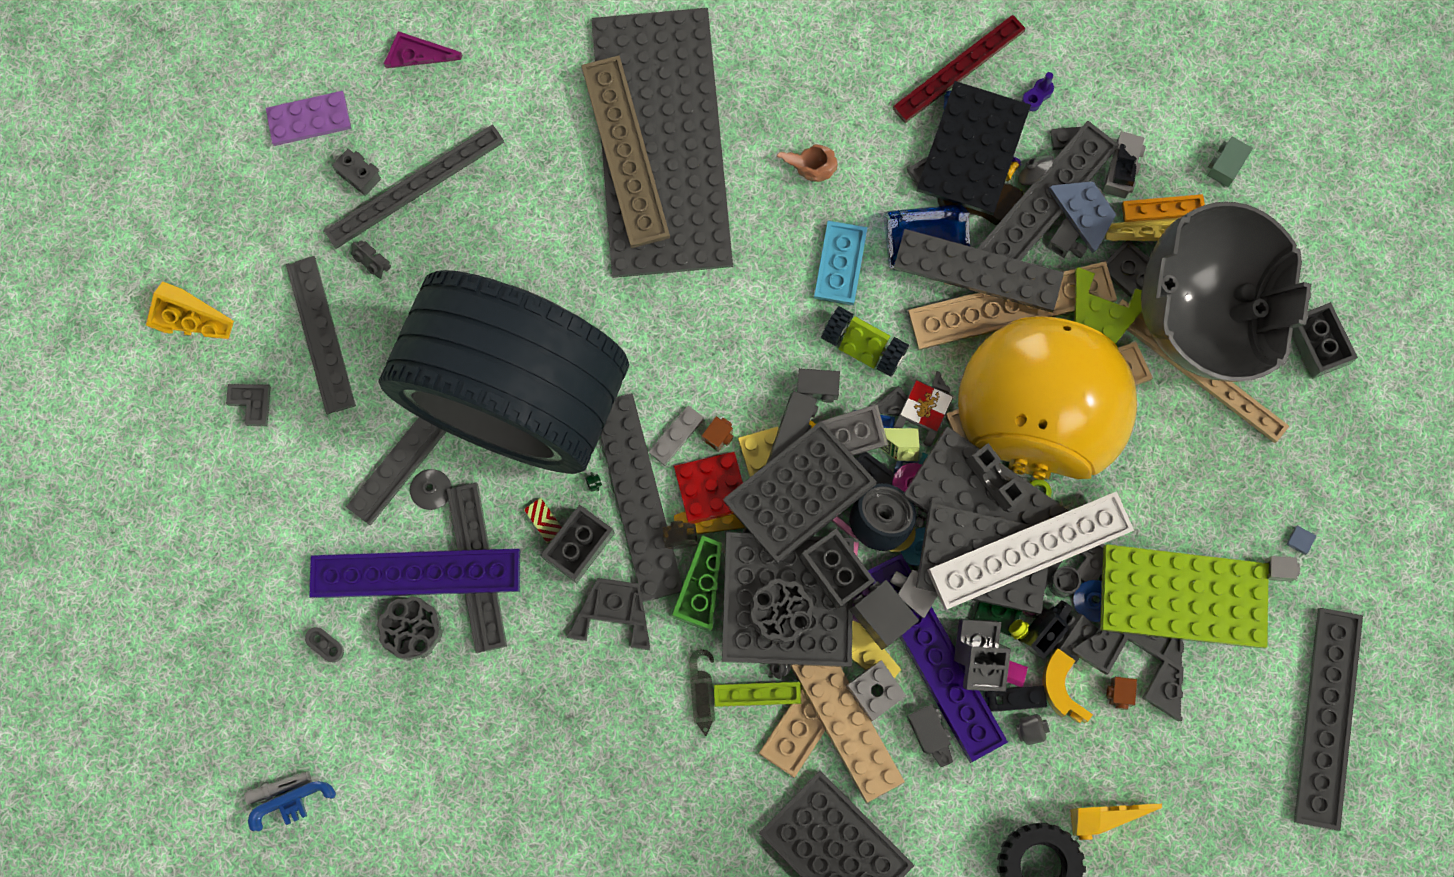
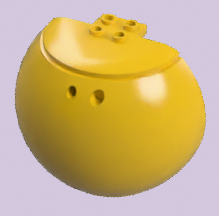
[958,316,1137,480]

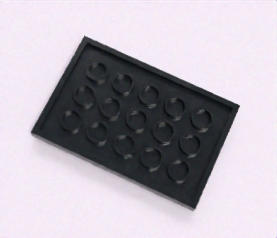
[916,81,1031,215]

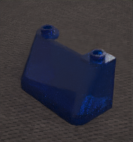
[883,205,970,270]

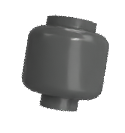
[1016,714,1050,745]

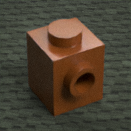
[702,416,734,452]
[1106,676,1137,710]

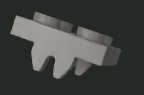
[846,660,906,721]

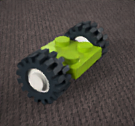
[821,306,909,377]

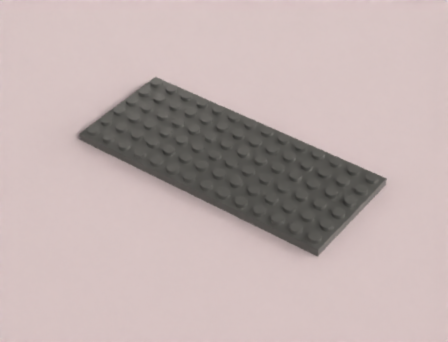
[592,8,733,278]

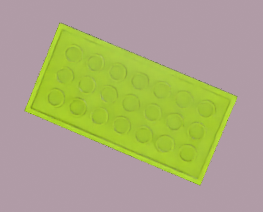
[1100,544,1269,649]

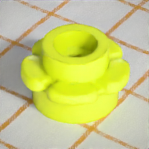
[1009,619,1029,639]

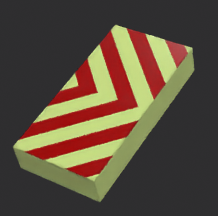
[524,498,562,544]

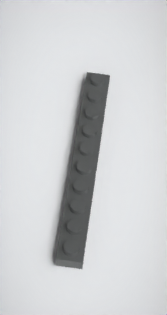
[324,124,505,249]

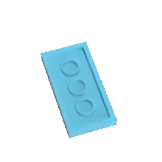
[814,221,868,306]

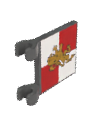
[894,380,954,447]

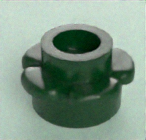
[585,472,602,492]

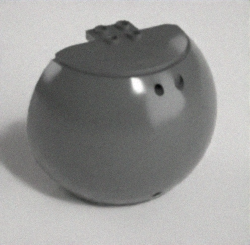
[1141,201,1311,382]

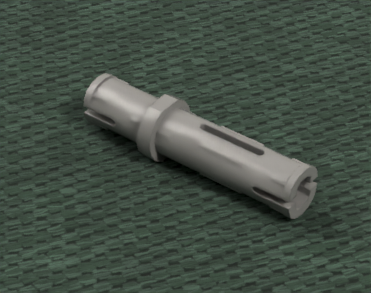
[244,771,312,804]

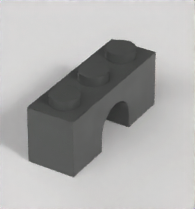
[965,443,1028,511]

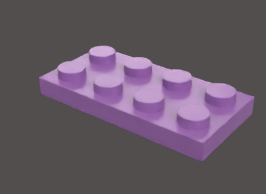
[266,91,352,146]

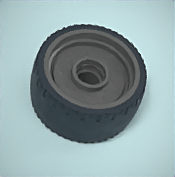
[849,483,917,551]

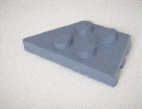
[1048,181,1116,253]

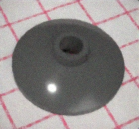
[1019,155,1055,185]
[410,469,452,510]

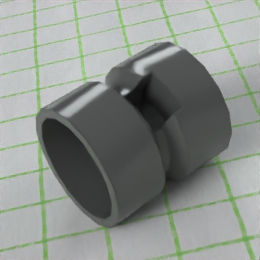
[1048,566,1081,598]

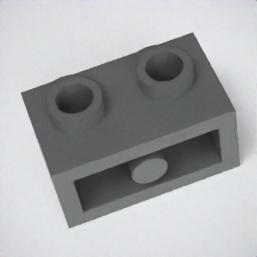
[332,149,381,196]
[797,368,840,403]

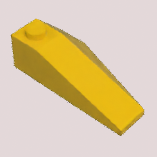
[146,281,234,339]
[1070,803,1162,840]

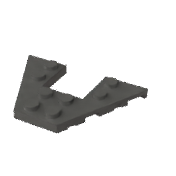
[1069,631,1184,721]

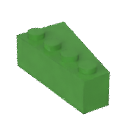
[670,535,722,632]

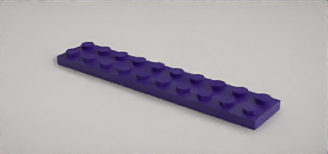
[309,549,520,598]
[868,554,1008,763]

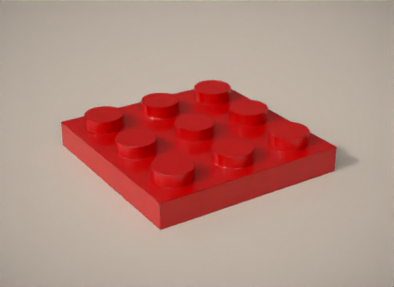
[674,451,743,525]

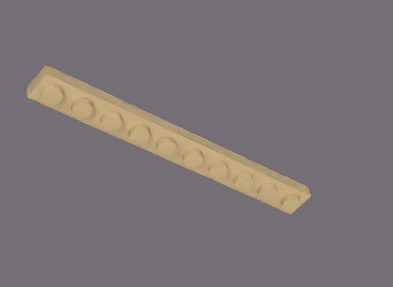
[1119,299,1289,443]

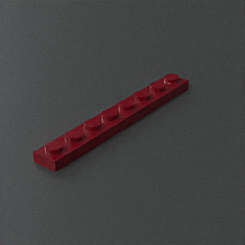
[893,15,1026,123]

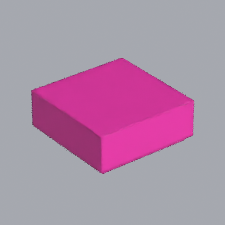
[1007,661,1028,687]

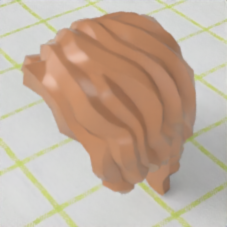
[777,144,838,182]

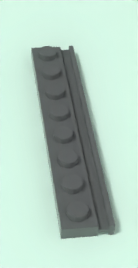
[286,256,356,415]
[346,417,446,526]
[447,482,507,653]

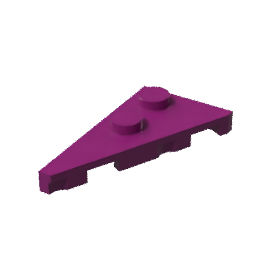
[384,31,463,68]

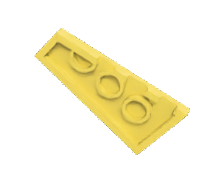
[852,621,901,679]

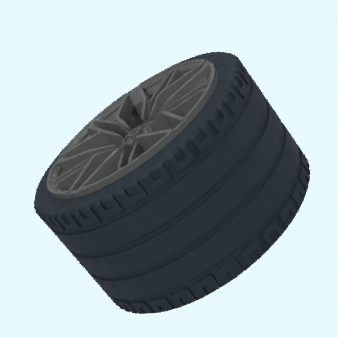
[378,270,629,474]

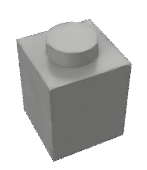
[1265,556,1300,582]

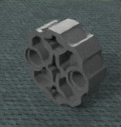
[749,579,814,644]
[377,596,443,661]

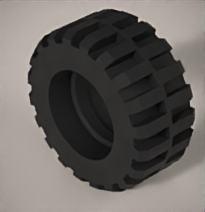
[997,823,1086,877]

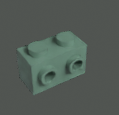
[1207,136,1253,187]

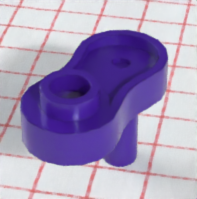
[1022,72,1054,112]

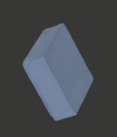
[1286,525,1316,555]

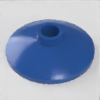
[1073,580,1102,622]

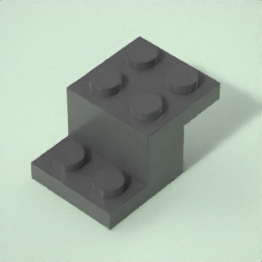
[954,618,1011,691]

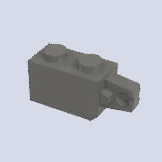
[907,705,953,768]

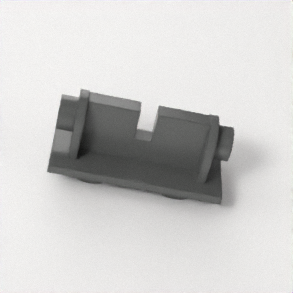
[351,240,391,279]

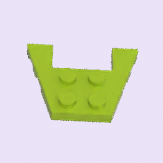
[1074,267,1142,344]

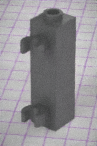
[1047,187,1105,259]

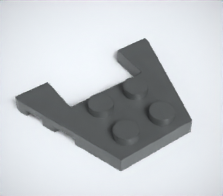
[567,578,650,651]

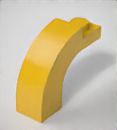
[1042,648,1093,723]

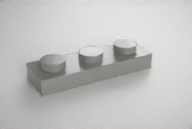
[649,405,704,466]

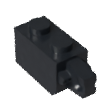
[1018,600,1073,659]

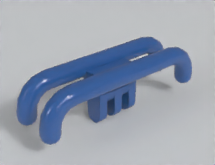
[248,781,336,832]

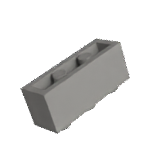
[1102,131,1146,198]

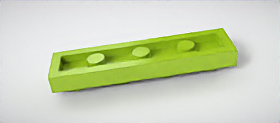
[714,682,801,707]

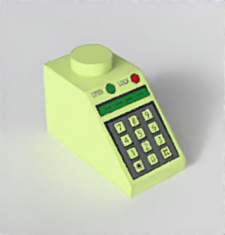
[880,428,920,461]

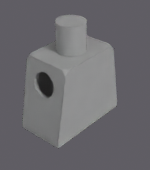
[890,570,938,619]

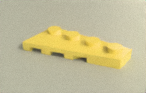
[1104,218,1178,241]

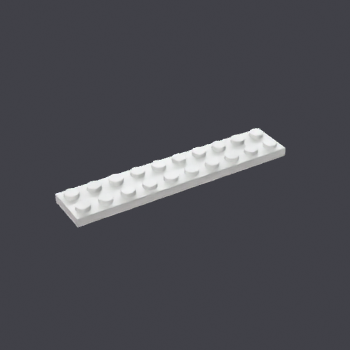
[927,491,1134,610]

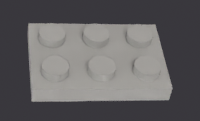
[818,405,888,456]

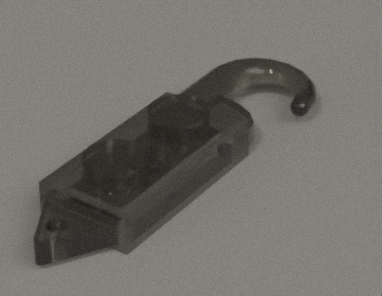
[689,649,715,736]

